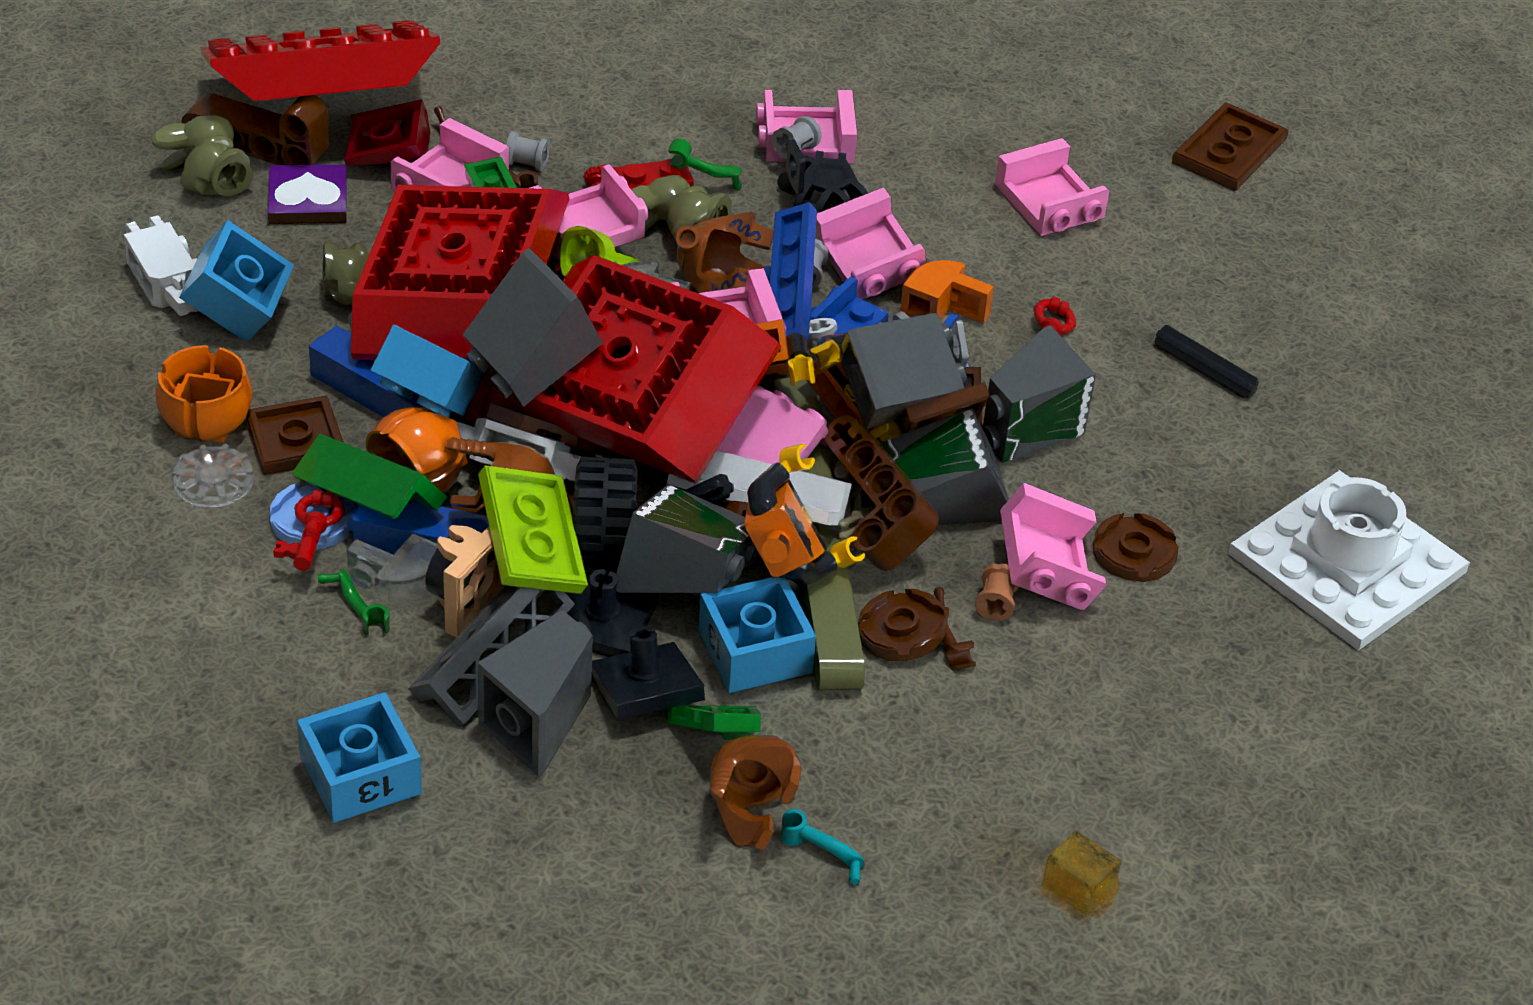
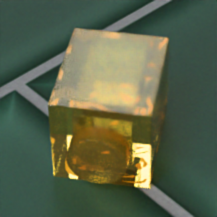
[1041,830,1122,917]

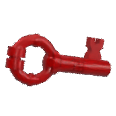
[1033,296,1076,335]
[273,489,345,571]

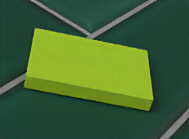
[478,465,588,594]

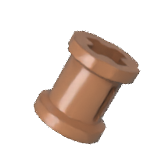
[975,563,1019,621]

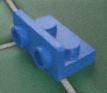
[810,277,889,334]

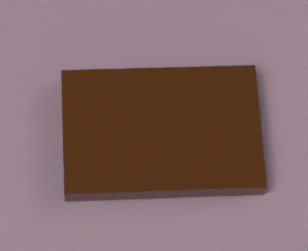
[1171,102,1289,191]

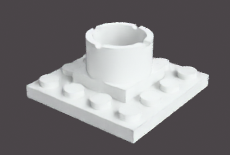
[1228,470,1470,651]

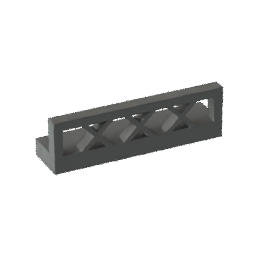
[408,585,575,725]

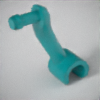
[781,809,865,885]

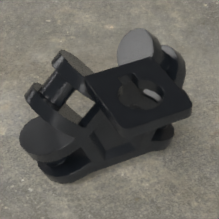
[777,139,868,213]

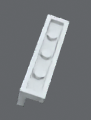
[667,450,852,526]

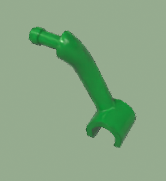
[668,138,742,190]
[318,569,390,634]

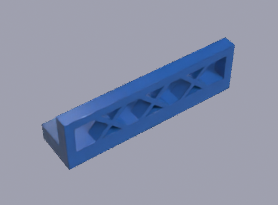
[770,202,817,342]

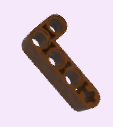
[181,93,329,165]
[825,415,939,571]

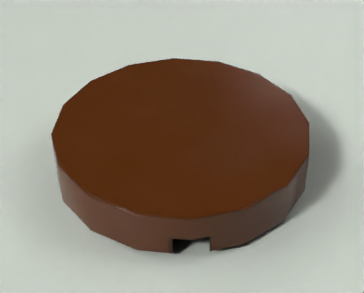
[1093,513,1178,582]
[859,589,947,661]

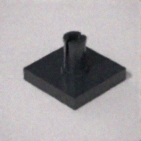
[565,569,659,657]
[592,626,705,721]

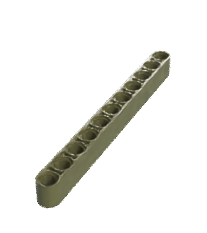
[768,377,865,691]

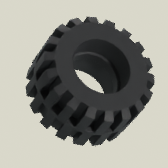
[573,457,638,567]

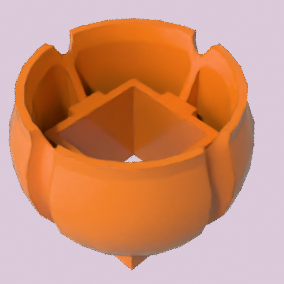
[155,345,253,442]
[366,407,468,494]

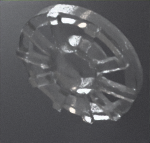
[172,444,254,508]

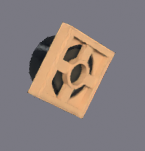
[425,525,504,637]

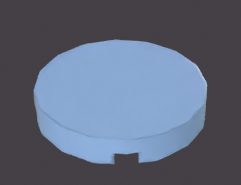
[270,483,354,549]

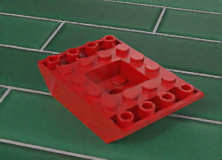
[200,20,440,101]
[351,185,569,363]
[486,255,781,484]

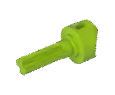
[560,226,645,276]

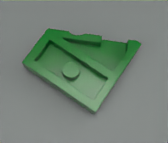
[668,705,761,740]

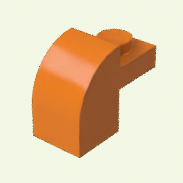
[900,260,994,323]

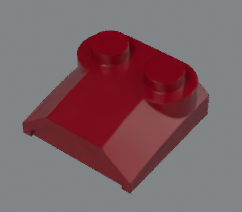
[344,99,431,166]

